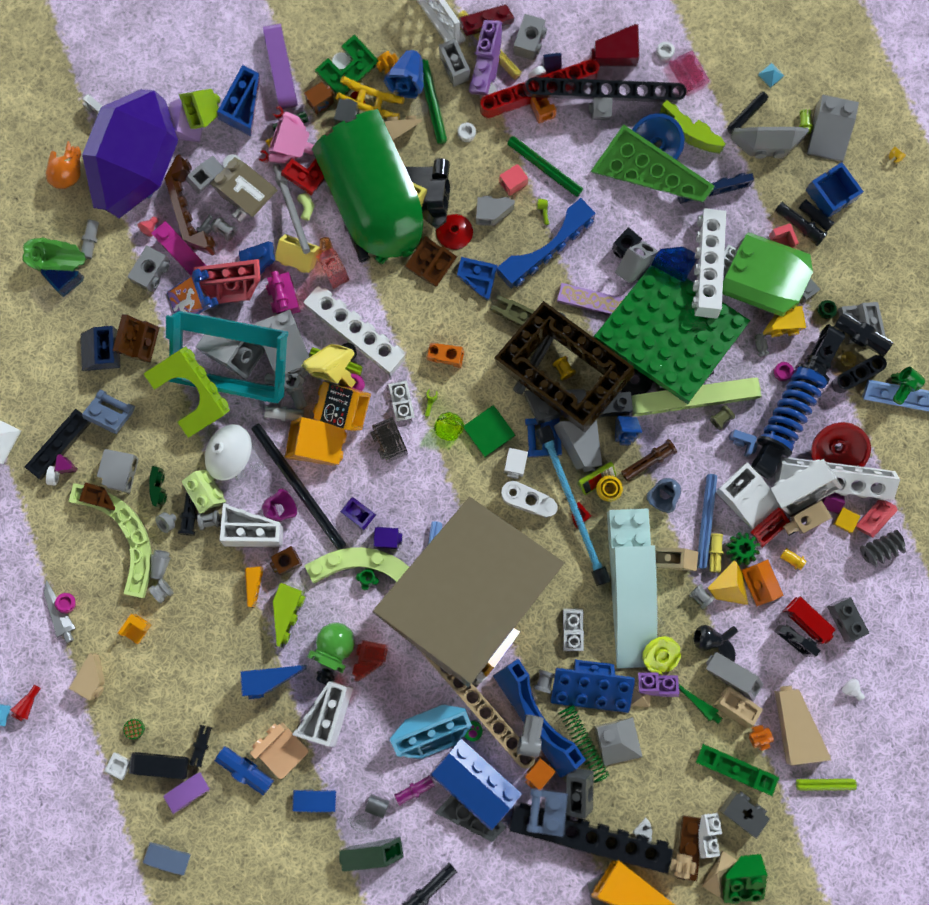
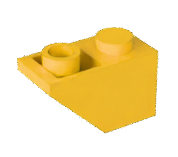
[763,306,806,337]

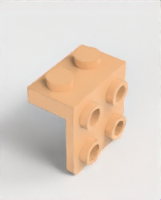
[250,723,309,779]

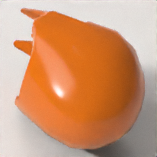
[46,141,81,189]

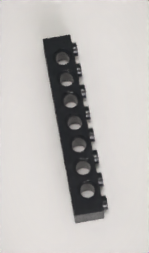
[509,802,674,874]

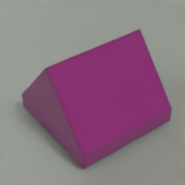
[55,454,78,474]
[822,492,845,514]

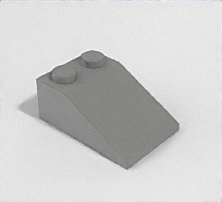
[807,95,859,162]
[255,309,309,376]

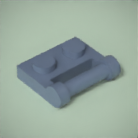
[82,390,135,434]
[527,789,568,837]

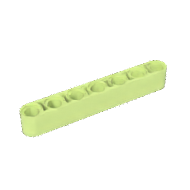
[631,378,762,416]

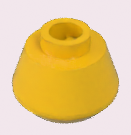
[596,476,623,502]

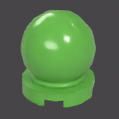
[307,622,355,673]

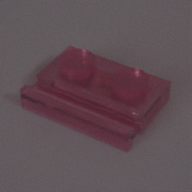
[668,50,710,94]

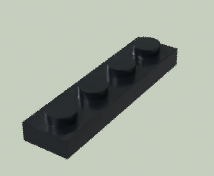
[25,409,91,480]

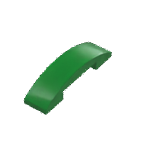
[696,744,780,796]

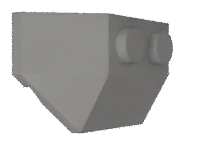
[731,127,808,159]

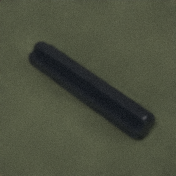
[727,91,769,134]

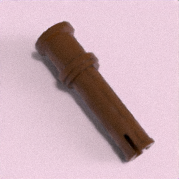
[621,439,677,482]

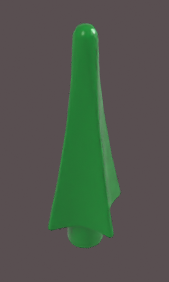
[679,684,723,724]

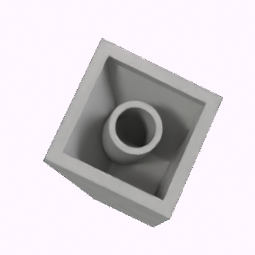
[594,717,642,766]

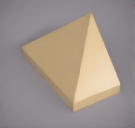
[702,850,737,898]

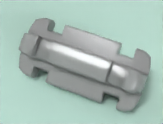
[754,333,769,357]

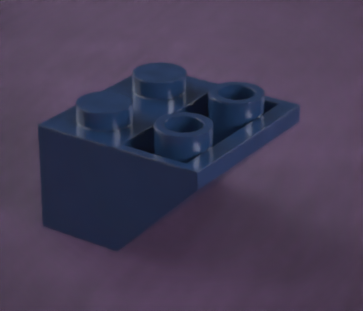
[80,326,121,371]

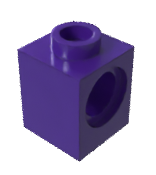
[374,527,403,549]

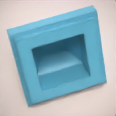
[758,63,784,88]

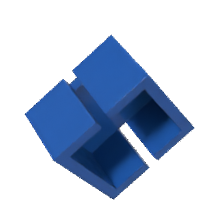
[805,162,864,218]

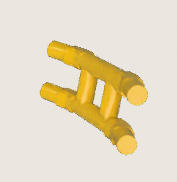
[336,76,404,120]

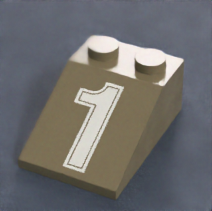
[210,157,278,217]

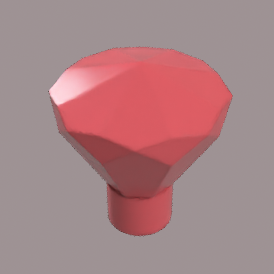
[138,216,158,237]

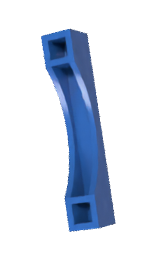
[496,198,596,289]
[493,659,586,778]

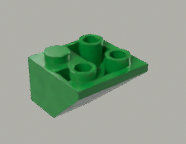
[723,854,768,904]

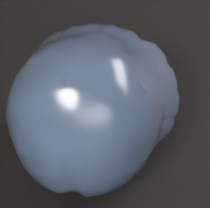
[646,478,682,513]

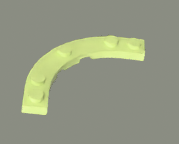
[68,483,152,598]
[304,547,409,583]

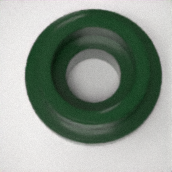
[817,300,837,319]

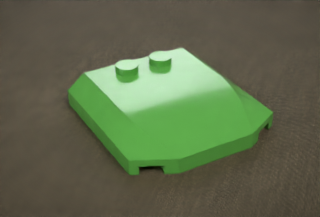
[722,232,813,317]

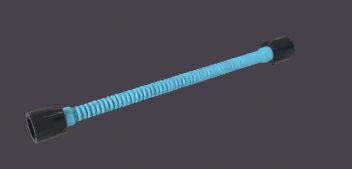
[536,425,611,586]

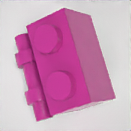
[266,271,301,314]

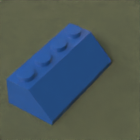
[430,739,522,830]

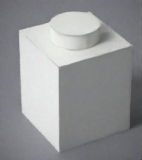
[504,448,528,479]

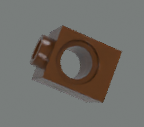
[270,546,303,575]

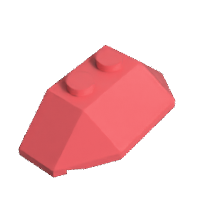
[194,259,260,304]

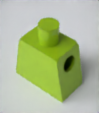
[179,89,221,129]

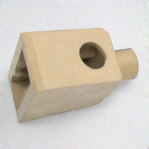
[783,501,832,536]

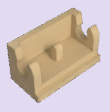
[713,687,763,729]

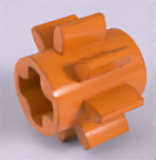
[749,725,774,751]

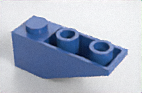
[615,416,642,446]

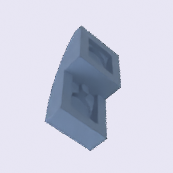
[143,842,191,875]

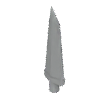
[44,580,76,644]

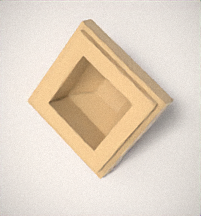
[631,686,651,707]

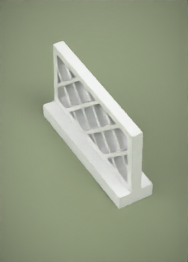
[417,0,465,45]

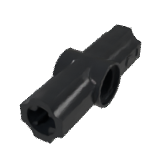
[833,312,893,357]

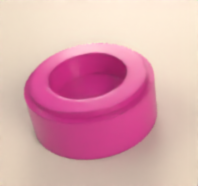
[774,362,794,382]
[55,593,76,614]

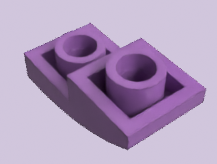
[638,672,679,697]
[163,772,210,814]

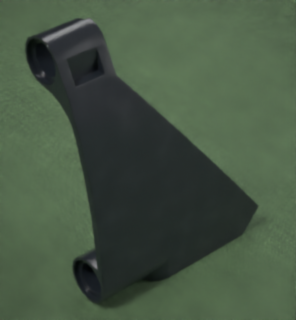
[405,158,450,229]

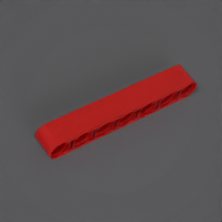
[480,59,599,118]

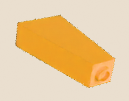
[591,860,675,905]

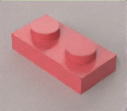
[856,500,898,538]

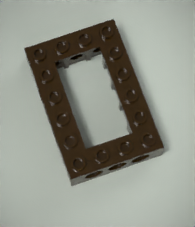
[494,301,634,433]

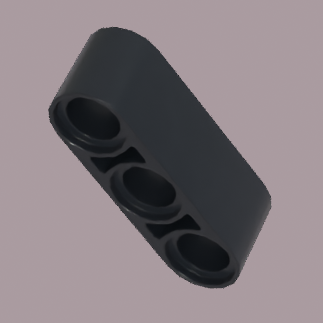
[832,355,887,393]
[129,752,189,779]

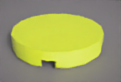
[642,636,681,674]

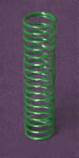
[558,705,610,783]

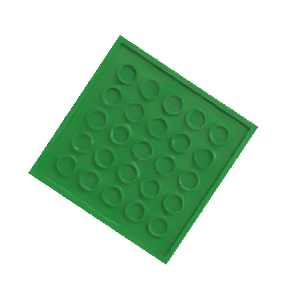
[594,258,751,405]

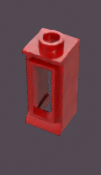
[783,596,836,644]

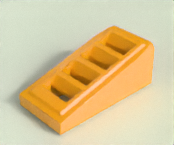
[245,566,264,608]

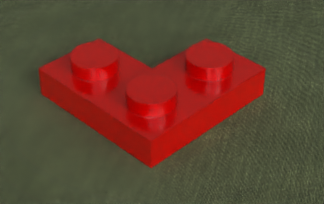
[281,158,325,196]

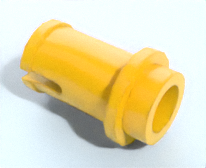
[780,548,807,570]

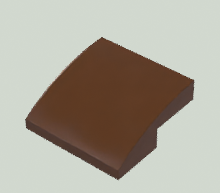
[404,236,457,287]
[113,314,159,363]

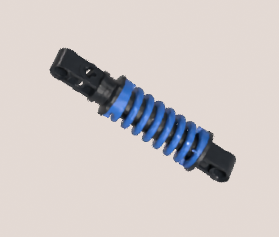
[751,324,845,479]

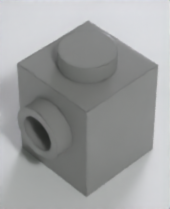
[589,97,613,120]

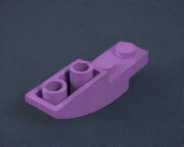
[469,20,502,95]

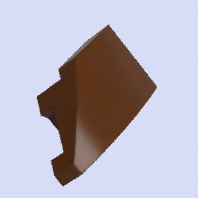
[79,482,115,511]

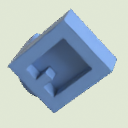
[729,429,758,457]

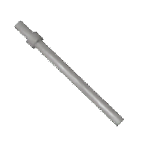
[273,164,310,254]

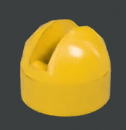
[889,146,906,163]

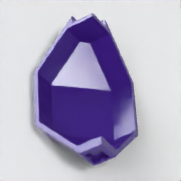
[82,89,178,219]

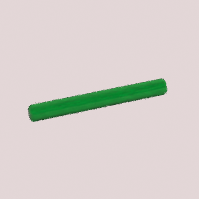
[423,59,447,145]
[507,136,583,197]

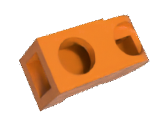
[426,343,465,368]

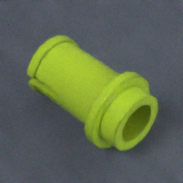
[799,109,813,134]

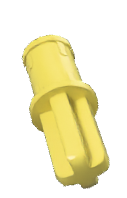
[709,533,724,573]

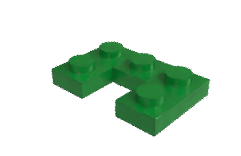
[315,34,379,95]

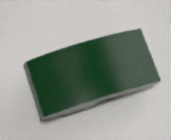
[149,466,167,509]

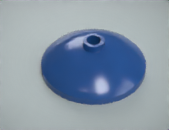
[632,113,685,160]

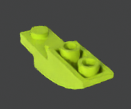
[659,100,726,154]

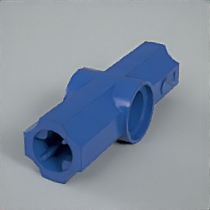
[215,746,274,795]

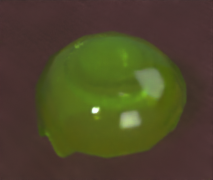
[434,412,465,441]

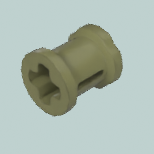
[709,405,735,430]

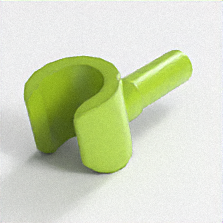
[537,199,549,225]
[425,389,438,417]

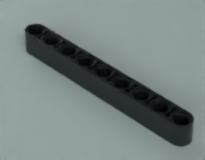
[523,77,687,103]

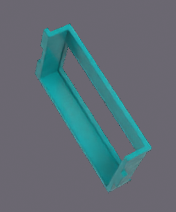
[166,311,288,404]

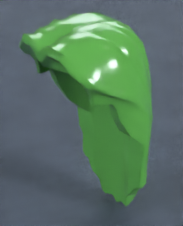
[22,238,87,273]

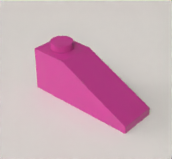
[152,221,206,276]

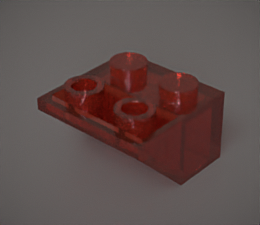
[352,640,389,681]

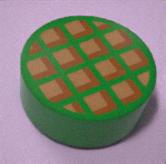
[123,719,145,739]

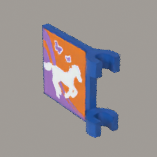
[167,269,219,314]

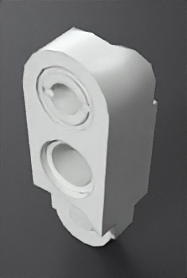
[501,481,558,518]

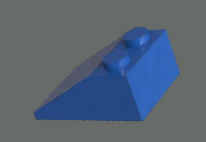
[241,665,307,700]

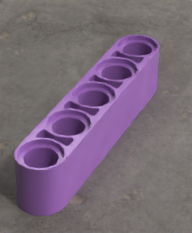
[263,23,298,109]

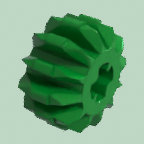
[726,532,760,565]

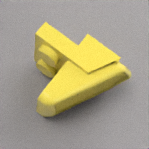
[301,344,356,388]

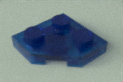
[651,247,697,282]

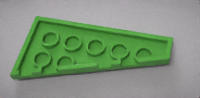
[591,124,715,203]

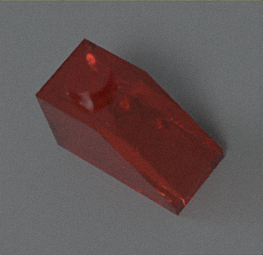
[316,247,349,289]

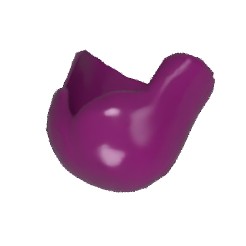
[262,488,297,522]

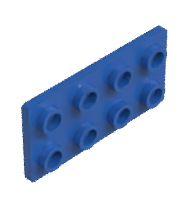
[551,659,635,713]

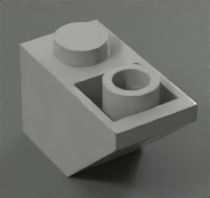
[186,156,224,194]
[476,196,515,226]

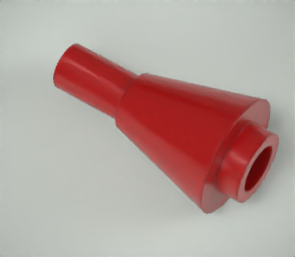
[10,685,41,721]

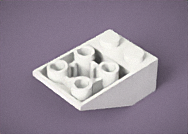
[716,463,782,530]

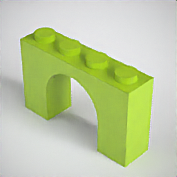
[143,346,230,438]

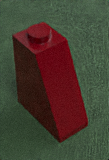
[590,24,639,66]

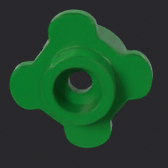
[356,569,379,590]

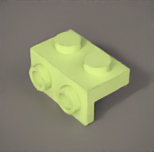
[182,470,226,514]

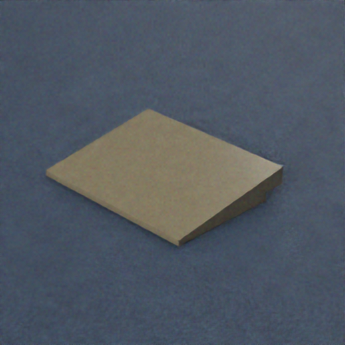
[372,496,565,687]

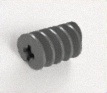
[860,530,906,567]

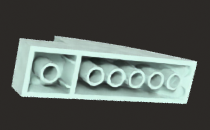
[607,508,657,669]

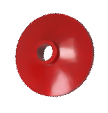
[436,214,473,250]

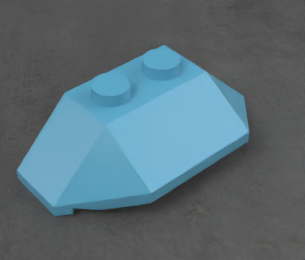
[390,705,472,759]

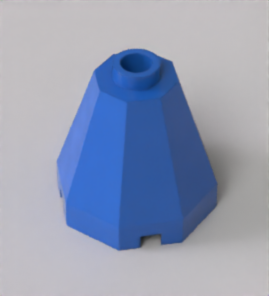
[384,50,424,99]

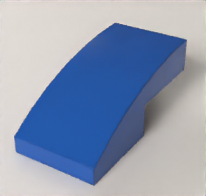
[292,790,336,812]

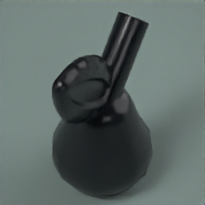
[694,625,738,662]

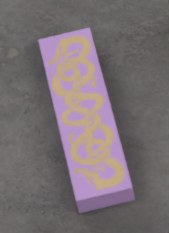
[557,283,624,316]

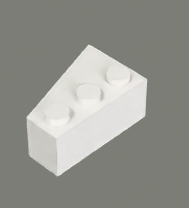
[220,503,283,548]
[292,681,353,747]

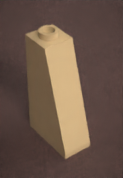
[774,685,831,765]

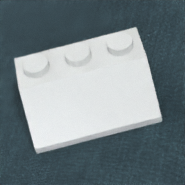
[771,459,843,516]

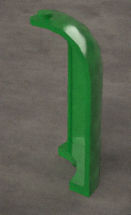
[312,109,423,258]

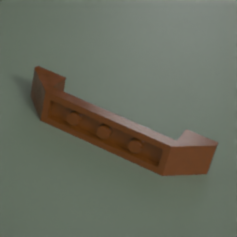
[164,154,216,256]

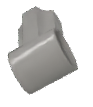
[517,714,544,758]

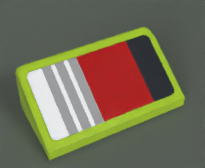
[578,462,616,495]

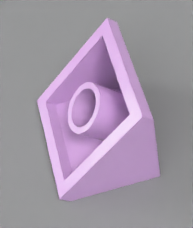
[169,98,202,142]

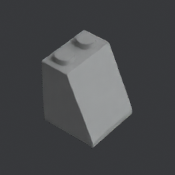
[196,316,265,380]

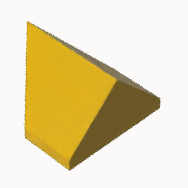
[708,561,748,605]

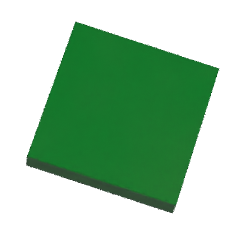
[463,405,516,458]

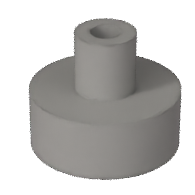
[155,512,176,533]

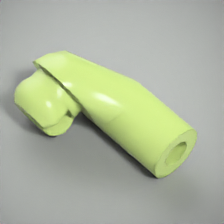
[297,193,314,221]

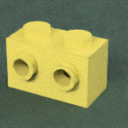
[275,234,320,273]

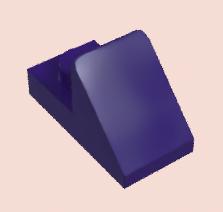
[340,497,376,530]

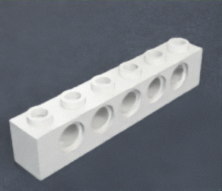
[692,208,726,318]
[303,286,405,376]
[775,457,900,501]

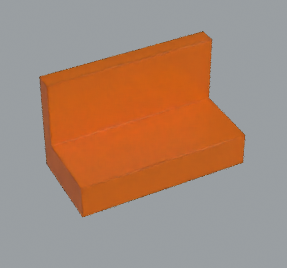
[741,559,784,606]

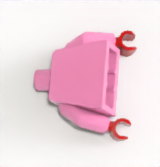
[259,106,314,164]

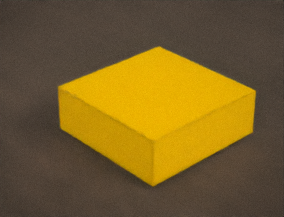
[833,507,860,534]

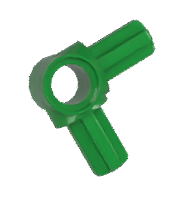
[891,366,925,405]

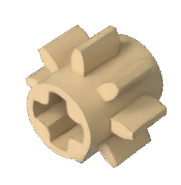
[670,854,696,879]

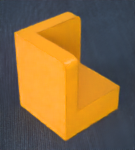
[118,614,152,644]

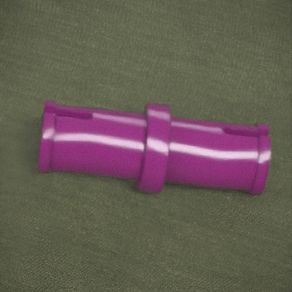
[394,775,435,806]

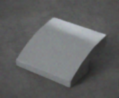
[838,302,886,345]

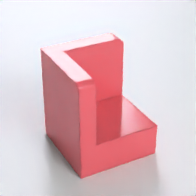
[499,164,528,196]
[769,223,799,249]

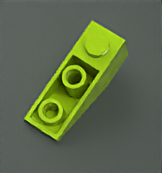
[273,583,306,647]

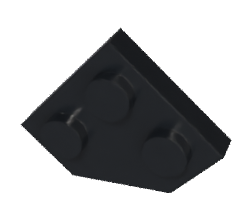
[774,625,821,657]

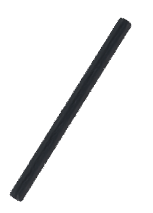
[251,424,346,550]

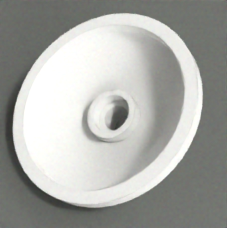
[205,424,252,481]

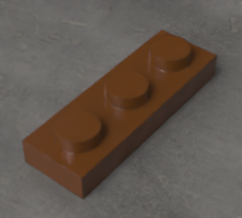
[676,815,701,881]

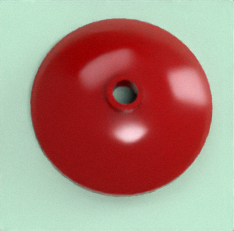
[811,422,871,467]

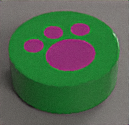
[464,721,483,741]

